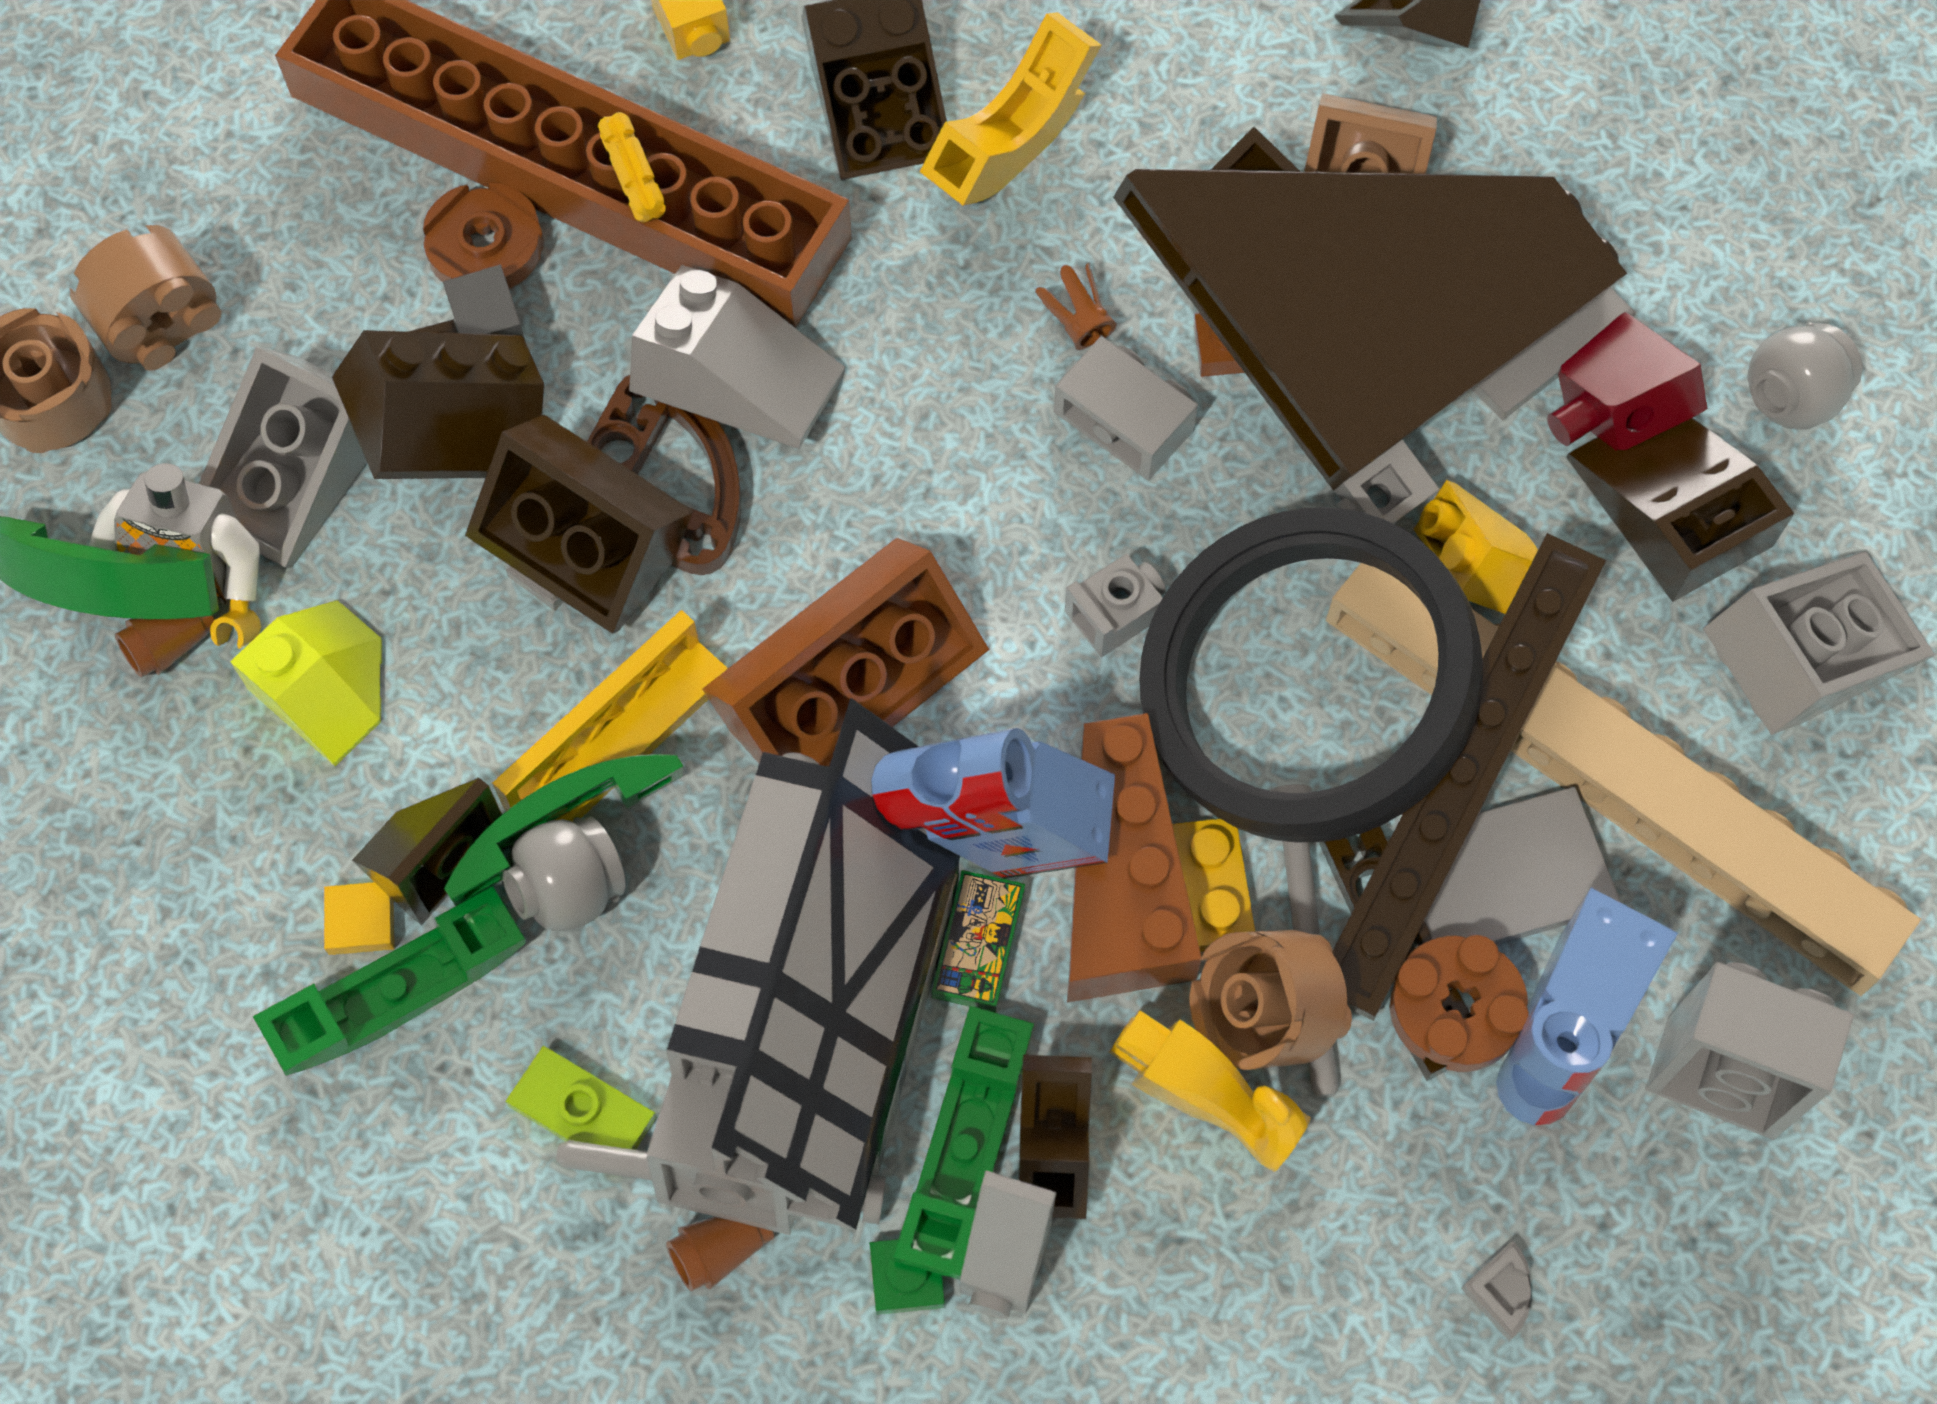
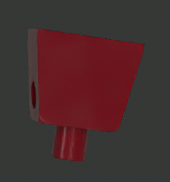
[1547,312,1708,451]

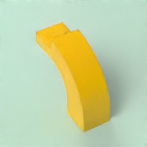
[919,12,1102,206]

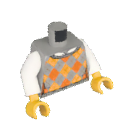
[89,463,261,649]

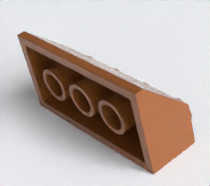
[702,538,990,767]

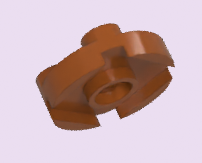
[423,182,544,289]
[1389,935,1529,1072]

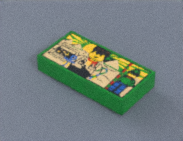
[931,870,1025,1013]

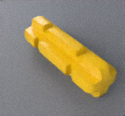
[598,112,666,223]

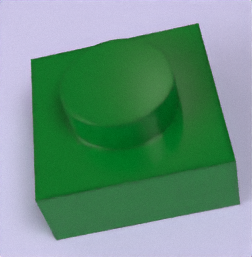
[869,1239,945,1315]

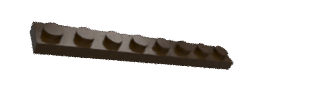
[1333,533,1607,1021]

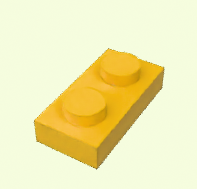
[1172,819,1255,952]

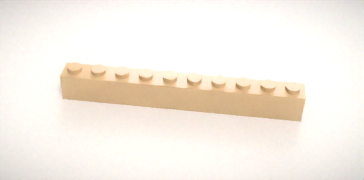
[1326,563,1922,996]

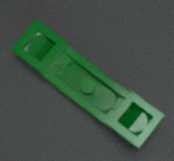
[0,516,219,619]
[444,754,684,906]
[253,886,526,1076]
[893,1006,1034,1280]

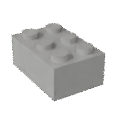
[1645,962,1854,1140]

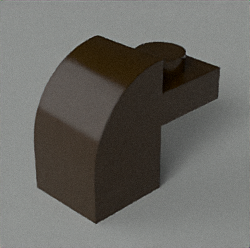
[1018,1055,1092,1219]

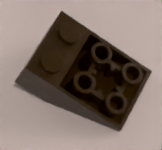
[801,0,947,180]
[1566,418,1795,602]

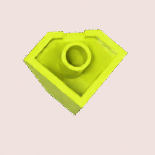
[230,600,382,766]

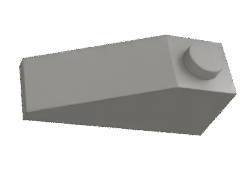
[960,1171,1056,1319]

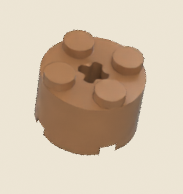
[70,225,222,371]
[0,308,112,453]
[1190,930,1352,1070]

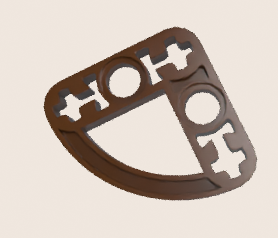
[587,375,741,576]

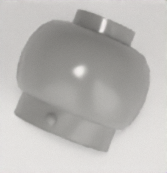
[1747,322,1863,429]
[503,817,626,931]

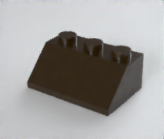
[332,330,545,479]
[465,414,694,634]

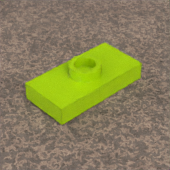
[505,1045,657,1150]

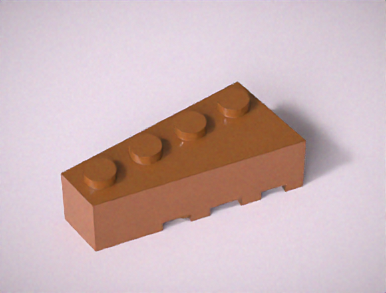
[1067,713,1201,1003]

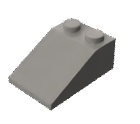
[629,265,845,449]
[199,346,367,568]
[1703,551,1935,735]

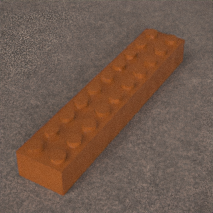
[275,0,852,328]

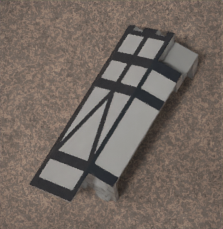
[646,698,960,1235]

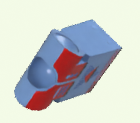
[871,728,1115,879]
[1496,888,1678,1125]

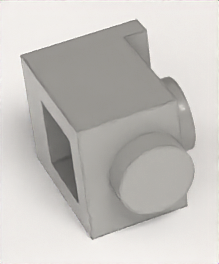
[1334,439,1439,524]
[1064,553,1166,658]

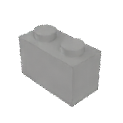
[1054,336,1198,481]

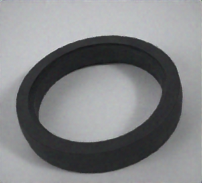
[1139,507,1483,843]

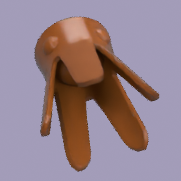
[1035,263,1117,350]

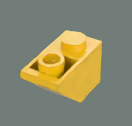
[1413,480,1538,614]

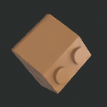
[1304,93,1437,174]

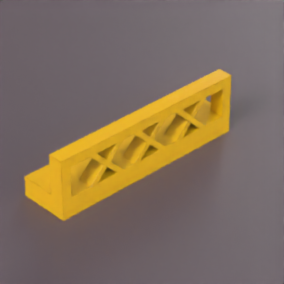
[492,610,728,822]

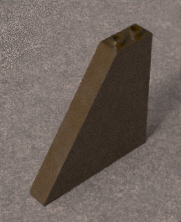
[1113,169,1628,491]

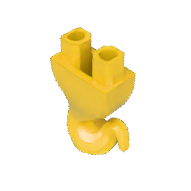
[1109,1010,1311,1172]

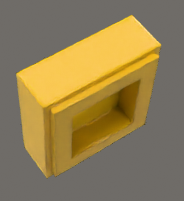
[324,882,395,955]

